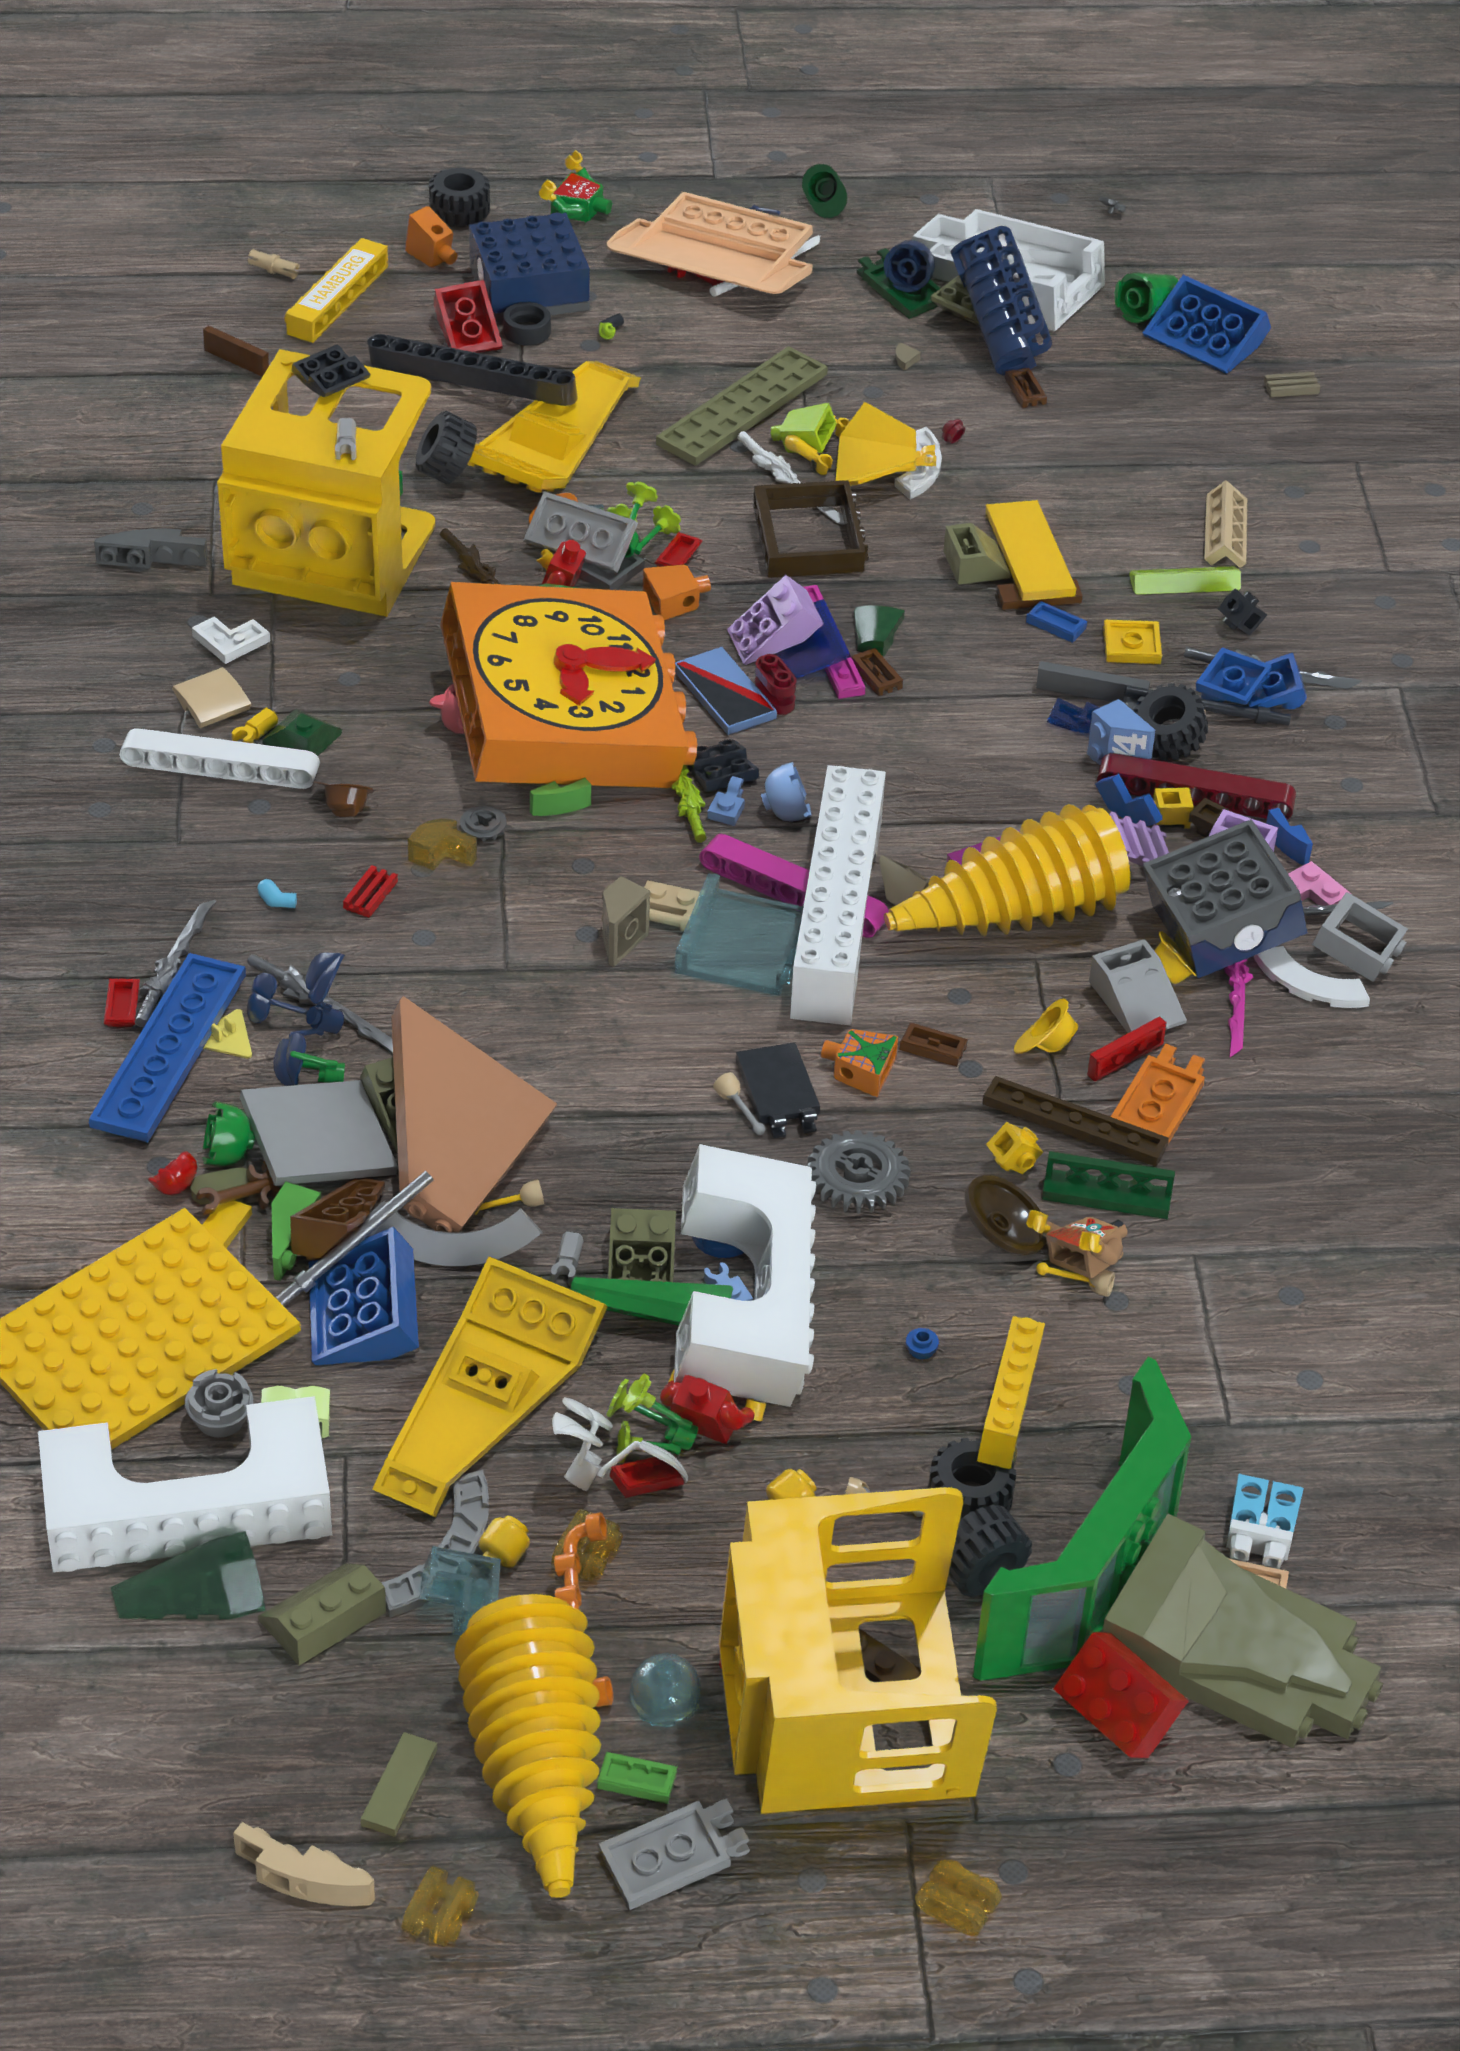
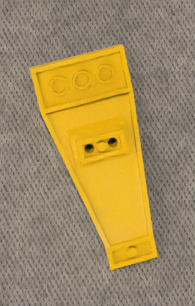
[467,361,641,493]
[372,1256,608,1518]

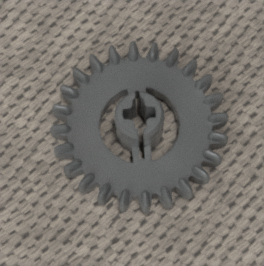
[807,1130,911,1214]

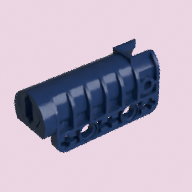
[950,226,1052,376]

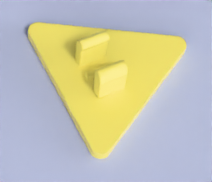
[203,1009,252,1059]

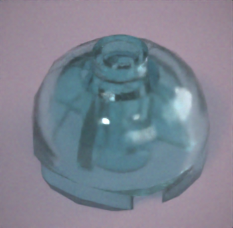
[630,1653,701,1727]

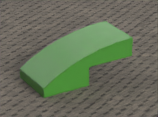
[530,778,592,816]

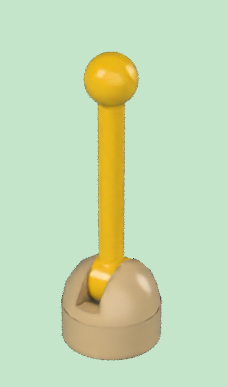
[475,1180,544,1215]
[1036,1262,1115,1297]

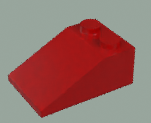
[433,280,503,353]

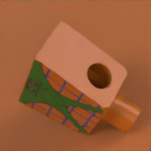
[821,1029,898,1097]

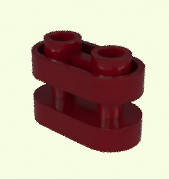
[754,654,797,715]

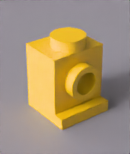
[1153,788,1193,829]

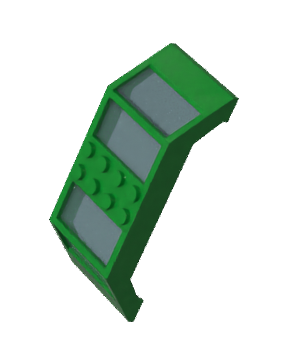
[973,1356,1191,1681]

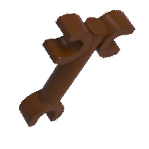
[196,1161,281,1215]

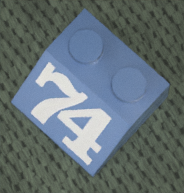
[1087,699,1156,765]

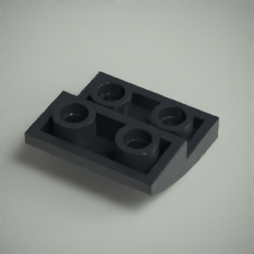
[291,344,370,397]
[687,739,760,792]

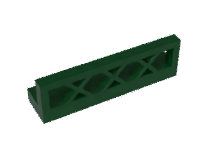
[1042,1151,1175,1220]

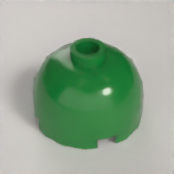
[203,1101,255,1166]

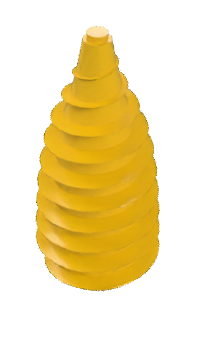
[884,804,1130,936]
[454,1594,601,1898]

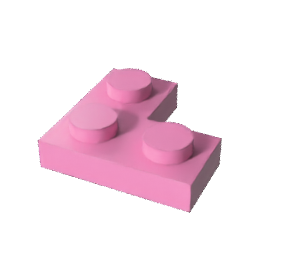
[1288,861,1351,914]

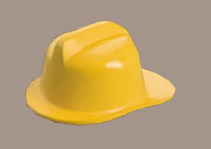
[1154,931,1196,984]
[1014,998,1078,1054]

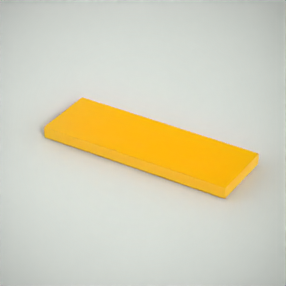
[985,500,1076,601]

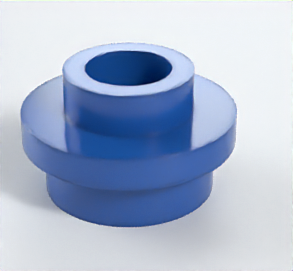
[906,1328,939,1359]

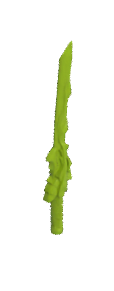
[671,765,707,843]

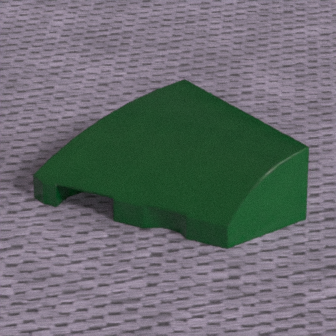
[853,605,905,657]

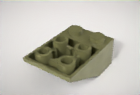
[360,1057,398,1153]
[608,1208,676,1282]

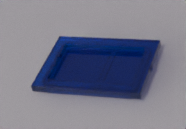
[776,599,851,679]

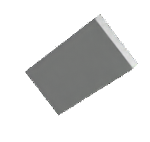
[523,491,638,573]

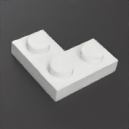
[192,617,270,664]

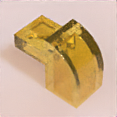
[408,819,477,870]

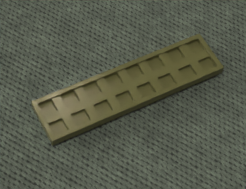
[656,346,828,466]

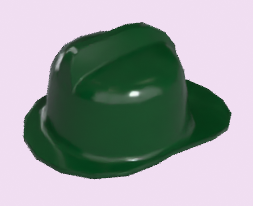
[802,164,848,218]

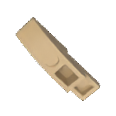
[233,1822,375,1906]

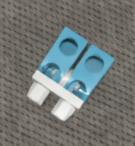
[1226,1474,1304,1569]

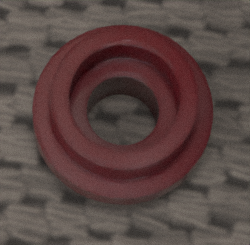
[942,419,966,444]

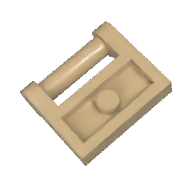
[644,880,704,933]

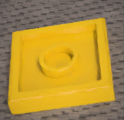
[1103,620,1162,664]

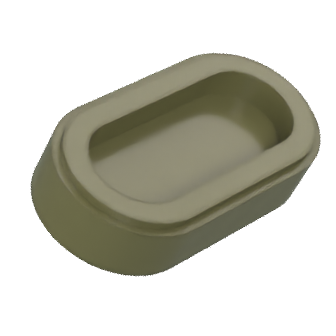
[191,1168,250,1205]

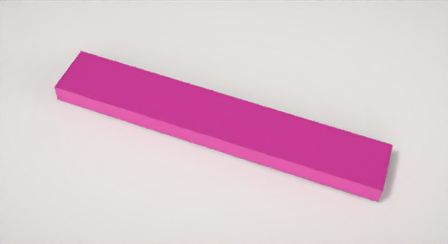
[804,585,866,699]

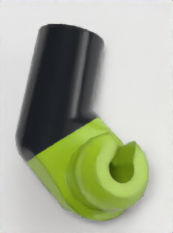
[598,313,624,340]

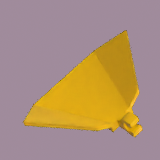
[836,402,937,486]

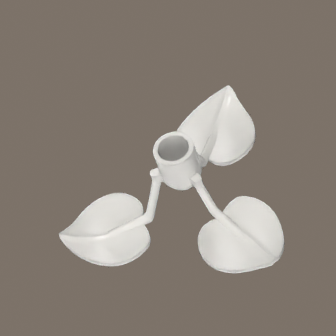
[552,1397,688,1491]

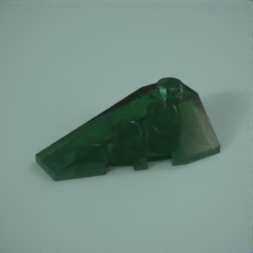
[111,1531,266,1619]

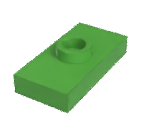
[597,1752,677,1804]

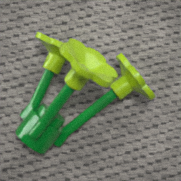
[607,481,681,558]
[606,1373,698,1464]

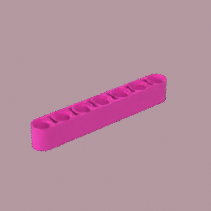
[699,833,888,938]

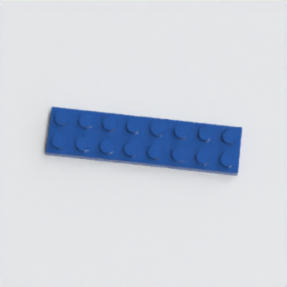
[89,953,246,1142]

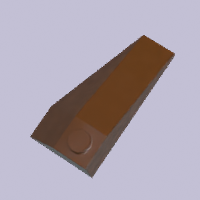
[290,1178,385,1260]

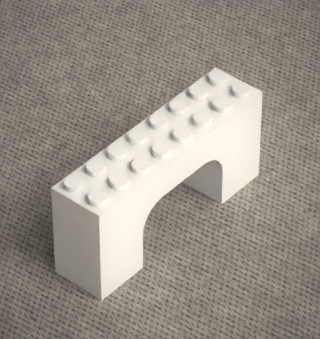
[674,1144,816,1407]
[38,1396,332,1573]

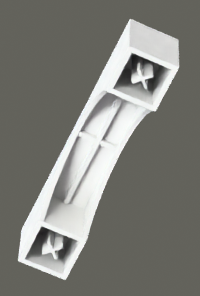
[790,765,886,1026]

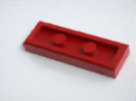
[1087,1016,1167,1081]

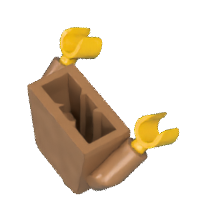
[1026,1210,1127,1279]

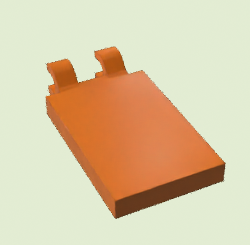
[1111,1044,1205,1144]

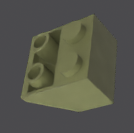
[931,275,980,327]
[943,523,1010,585]

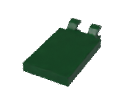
[856,248,941,319]

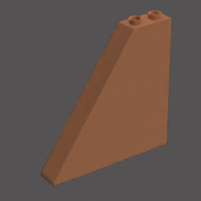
[391,996,557,1233]

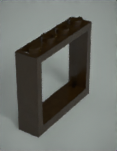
[753,480,869,578]

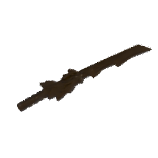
[440,528,500,584]

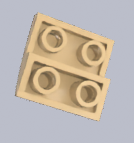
[172,667,251,728]

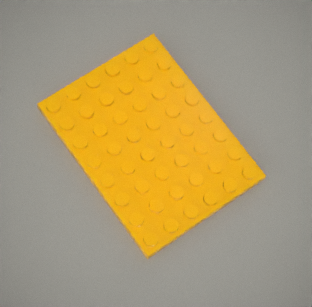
[0,1208,301,1450]

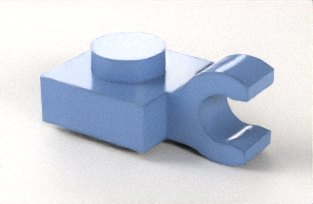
[707,776,745,826]

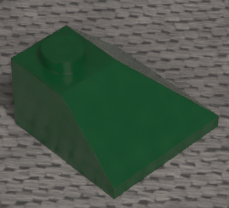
[262,709,342,756]

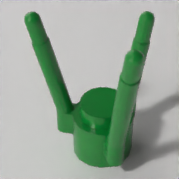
[290,1051,345,1083]

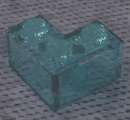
[420,1546,501,1636]

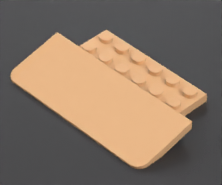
[607,192,813,294]

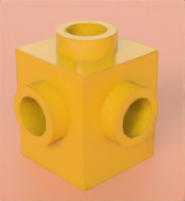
[986,1122,1043,1175]

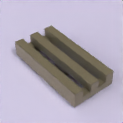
[1264,372,1321,398]

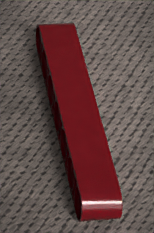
[1097,753,1296,820]

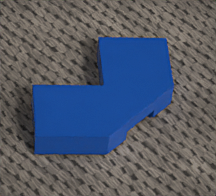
[1095,774,1163,826]

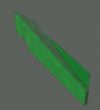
[570,1277,733,1326]

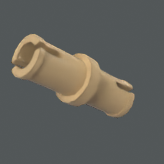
[248,249,300,279]

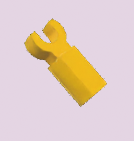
[232,707,278,744]

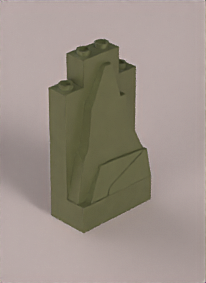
[1103,1514,1383,1749]

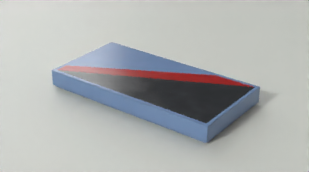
[675,647,777,735]

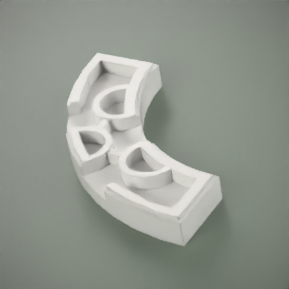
[894,427,942,500]
[1254,946,1370,1008]

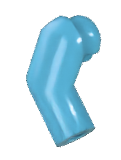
[257,879,297,908]

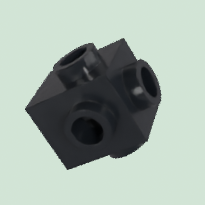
[1217,588,1267,636]

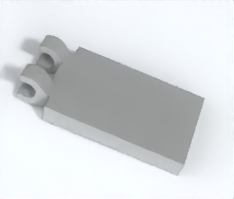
[598,1799,750,1910]

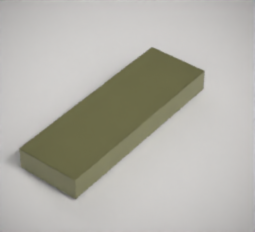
[361,1732,438,1837]

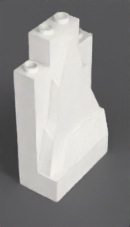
[912,209,1105,331]

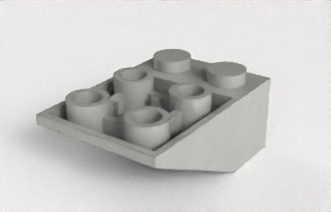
[1089,939,1187,1033]

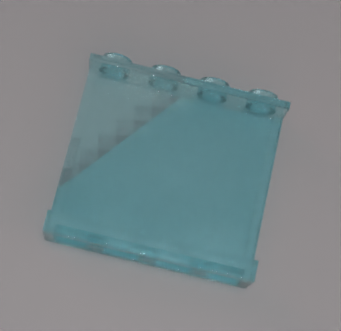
[675,873,805,996]

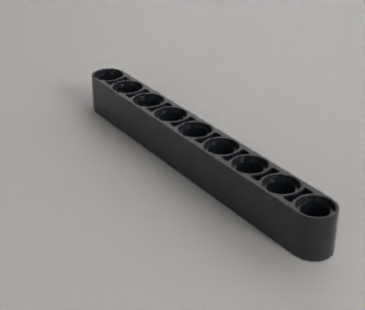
[367,334,578,406]

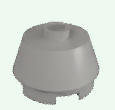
[185,1369,253,1438]

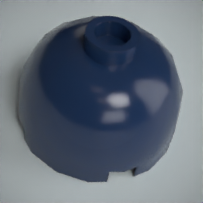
[884,240,935,292]

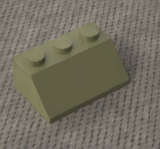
[258,1564,386,1666]

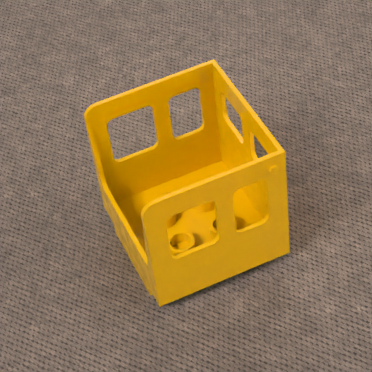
[217,349,436,617]
[719,1487,997,1814]

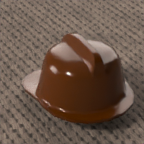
[313,781,374,818]

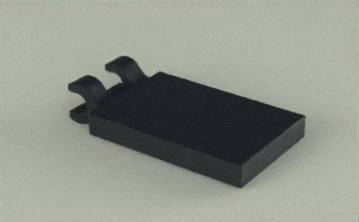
[736,1042,820,1139]

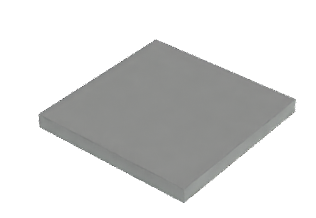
[240,1080,398,1186]

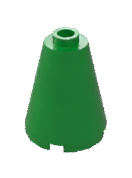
[1114,273,1179,323]

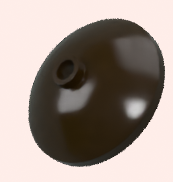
[965,1175,1047,1255]

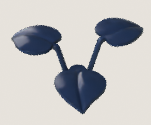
[247,952,345,1086]

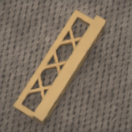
[1205,480,1247,568]

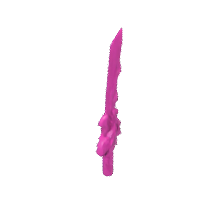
[1224,958,1253,1057]

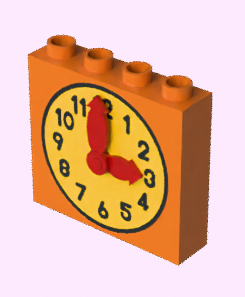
[440,582,697,788]

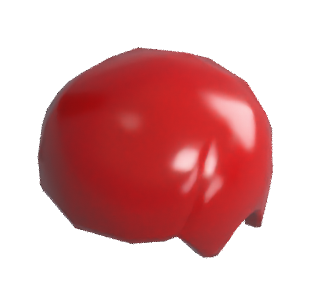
[148,1151,198,1196]

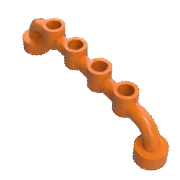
[554,1512,613,1707]

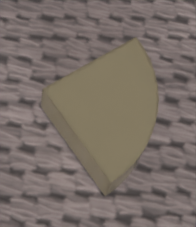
[895,342,921,370]

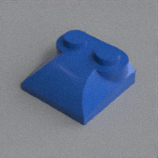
[1196,647,1272,705]
[1248,652,1307,709]

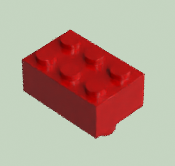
[1053,1632,1189,1758]

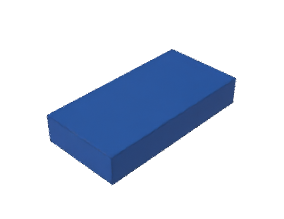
[1026,601,1087,643]

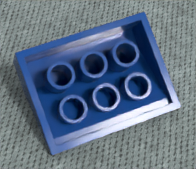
[1143,275,1271,374]
[309,1227,419,1365]

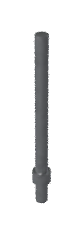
[275,1171,434,1307]

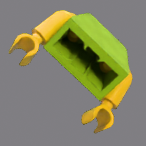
[771,403,850,475]

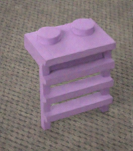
[1109,811,1169,866]

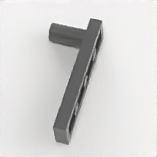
[1036,661,1150,710]

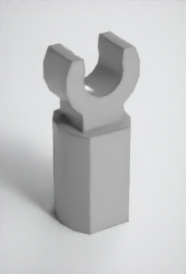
[335,418,357,460]
[551,1232,584,1286]

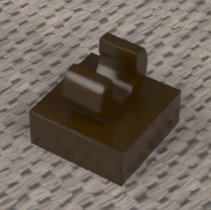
[1188,798,1229,837]

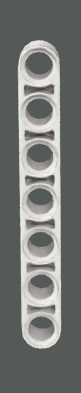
[119,729,320,789]

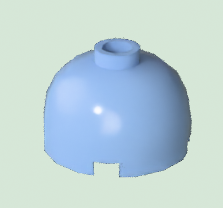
[761,762,812,822]

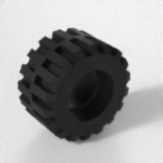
[429,167,490,226]
[416,410,477,485]
[1133,683,1208,761]
[928,1438,1016,1520]
[948,1505,1032,1598]

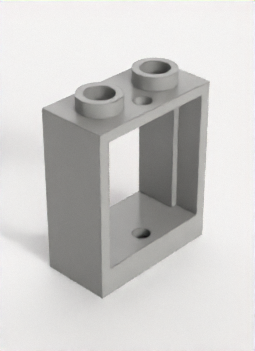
[1312,892,1408,982]

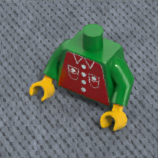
[539,151,612,222]

